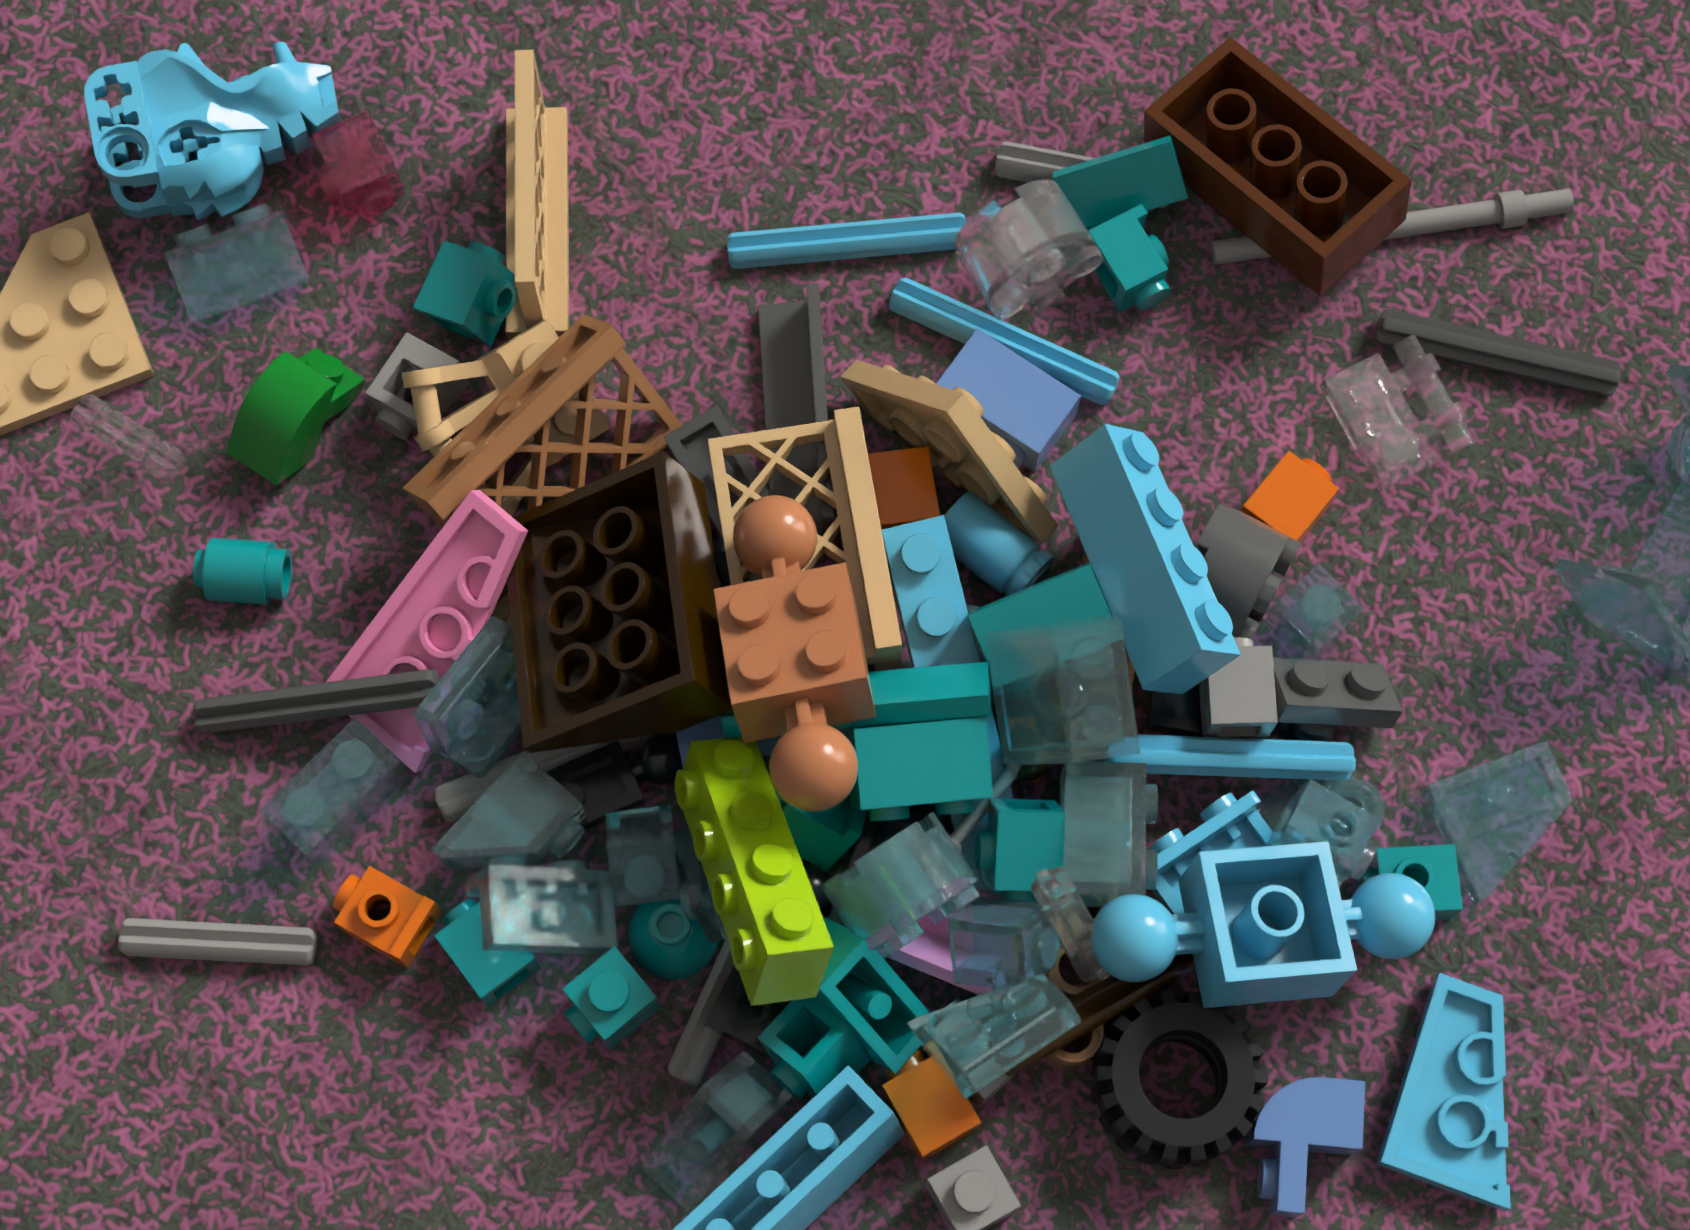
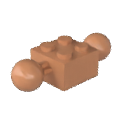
[713,495,877,812]

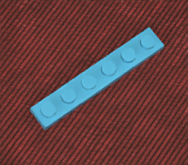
[882,515,1014,902]

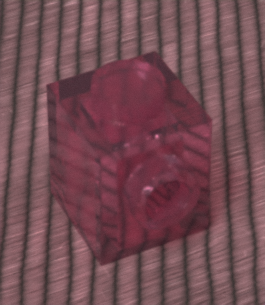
[311,110,405,218]

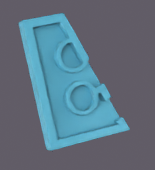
[1376,973,1511,1212]

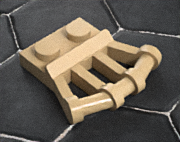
[402,319,611,516]

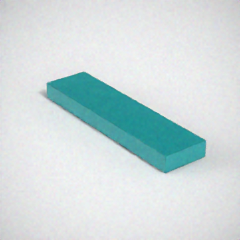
[721,662,991,739]

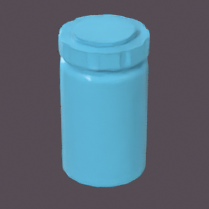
[944,491,1055,597]

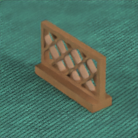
[402,314,682,598]

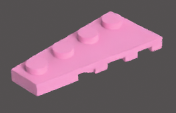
[325,490,528,773]

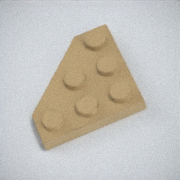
[0,212,155,436]
[840,360,1059,544]

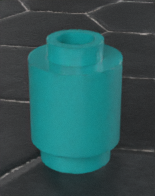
[193,537,292,605]

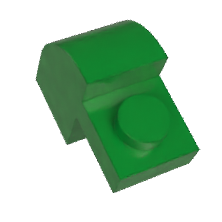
[226,347,366,485]

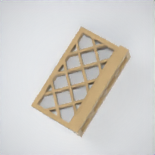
[506,50,569,339]
[708,406,902,671]

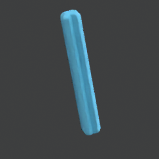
[727,212,968,269]
[889,278,1119,405]
[1102,733,1356,781]

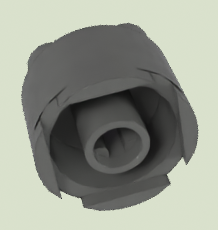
[1196,503,1302,639]

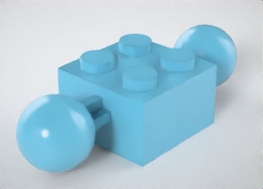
[1090,842,1435,1008]

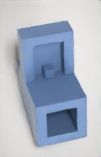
[1245,1077,1365,1218]

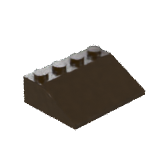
[507,451,733,753]

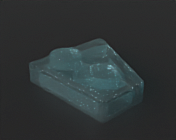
[1423,741,1573,905]
[907,973,1082,1099]

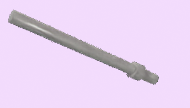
[1210,189,1574,265]

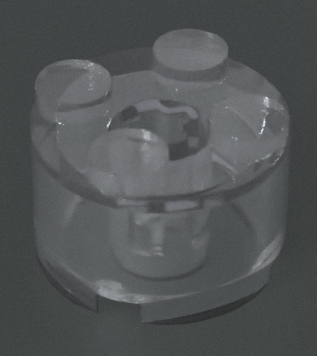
[954,179,1104,320]

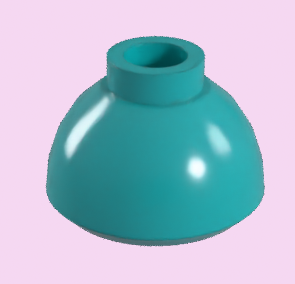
[628,888,720,980]

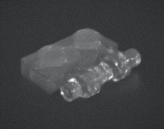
[1319,335,1475,492]

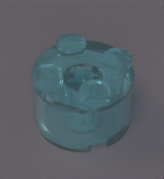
[820,812,980,959]

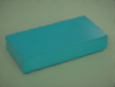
[1052,135,1188,234]

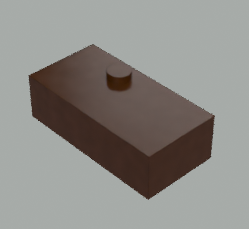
[1144,37,1412,297]

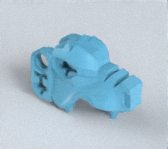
[84,42,342,220]

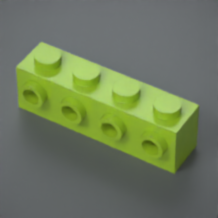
[675,737,834,1006]

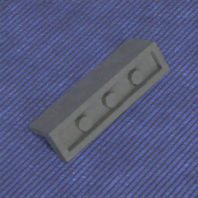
[758,283,835,537]

